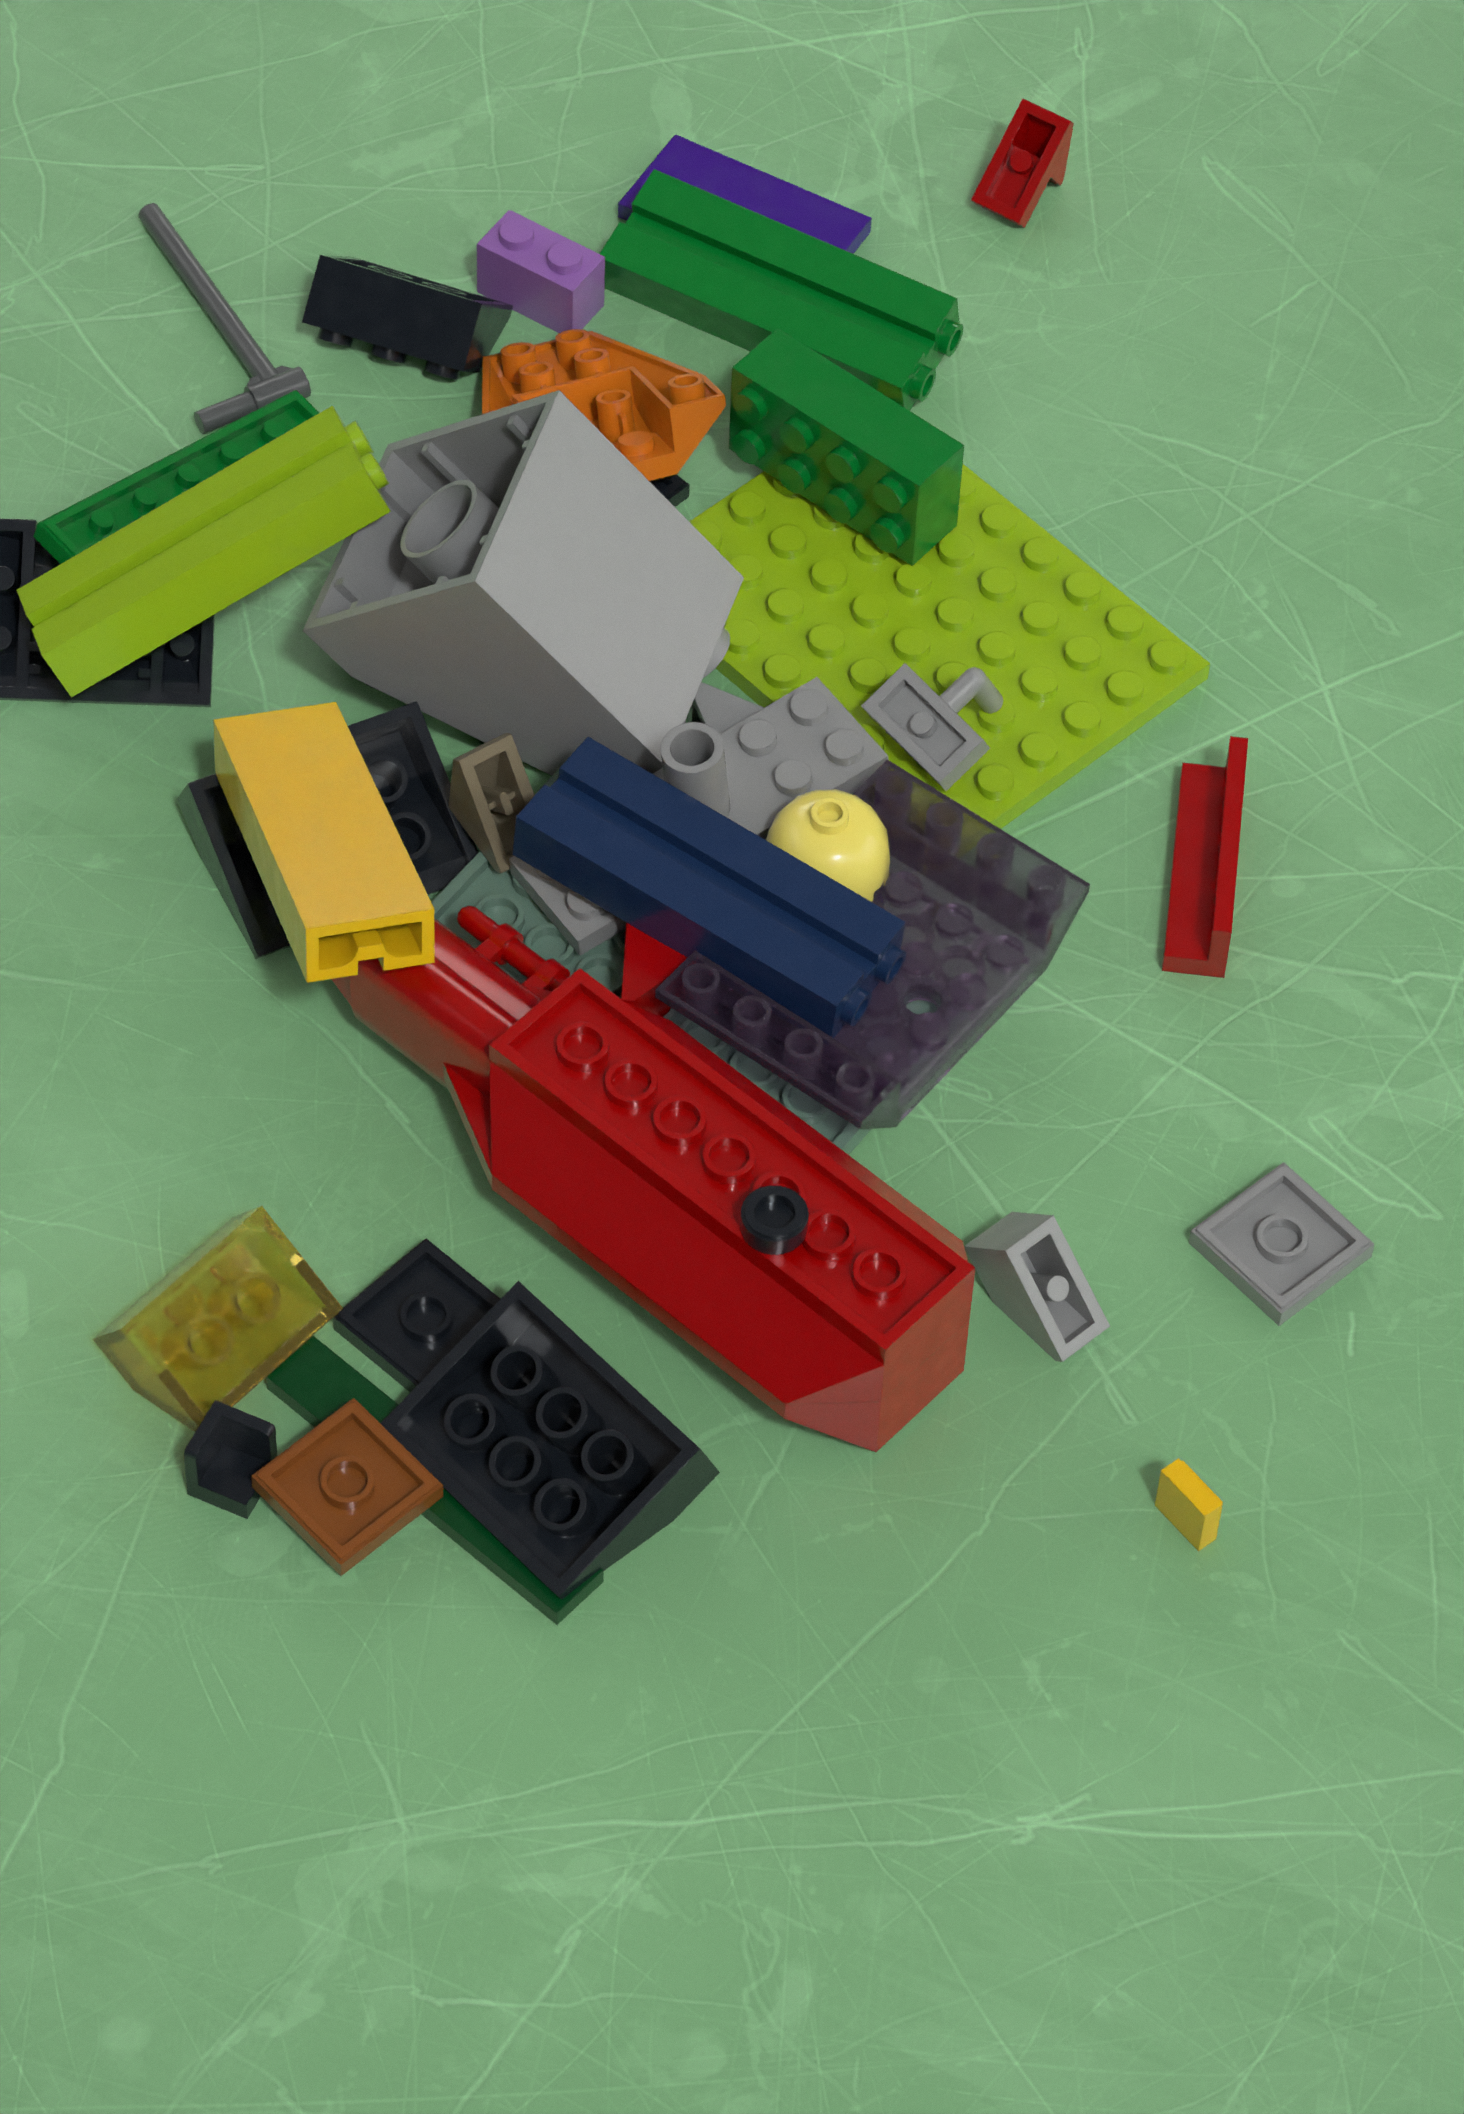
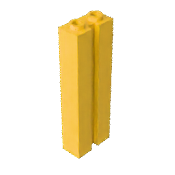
[213,702,435,983]

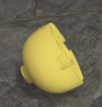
[766,789,890,902]

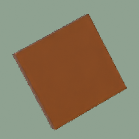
[252,1398,443,1576]

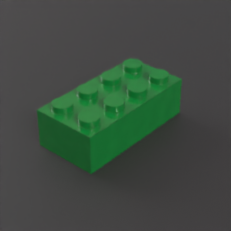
[729,328,964,566]

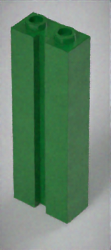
[599,169,963,411]

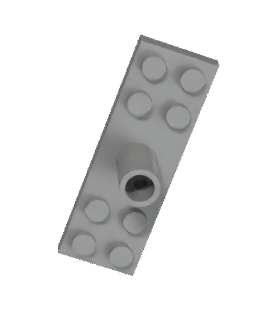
[509,677,889,956]

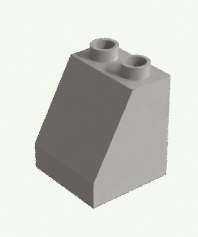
[303,390,744,776]

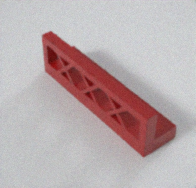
[1162,736,1248,978]

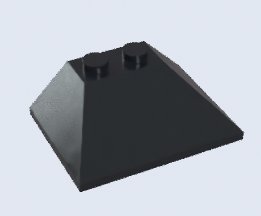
[0,519,215,707]

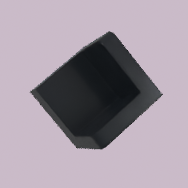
[184,1400,277,1519]

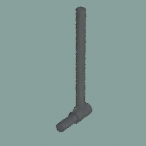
[139,203,311,434]

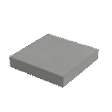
[1189,1162,1374,1326]

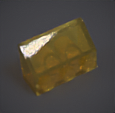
[93,1206,343,1432]

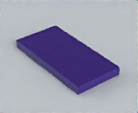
[618,134,872,254]

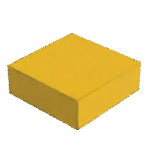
[1155,1458,1223,1551]

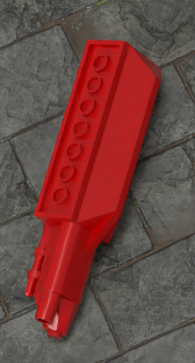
[331,906,976,1452]

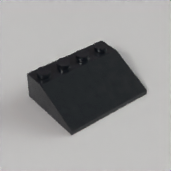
[177,701,479,959]
[381,1281,720,1600]

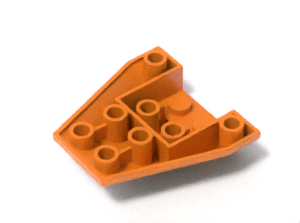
[482,329,726,481]

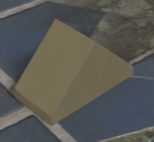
[448,733,535,873]

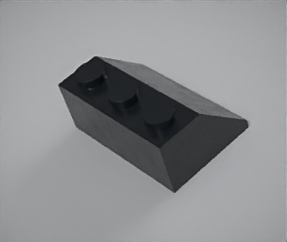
[302,255,514,380]

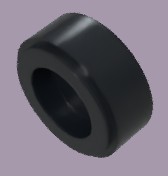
[740,1186,809,1255]

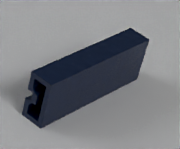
[512,736,907,1043]

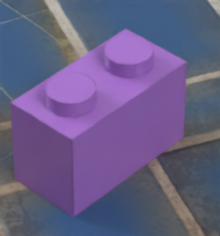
[477,210,605,333]

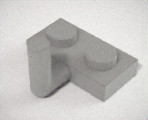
[861,663,1003,791]

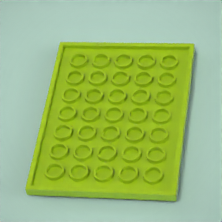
[689,464,1210,867]

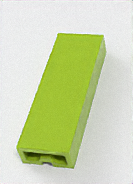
[17,405,391,698]

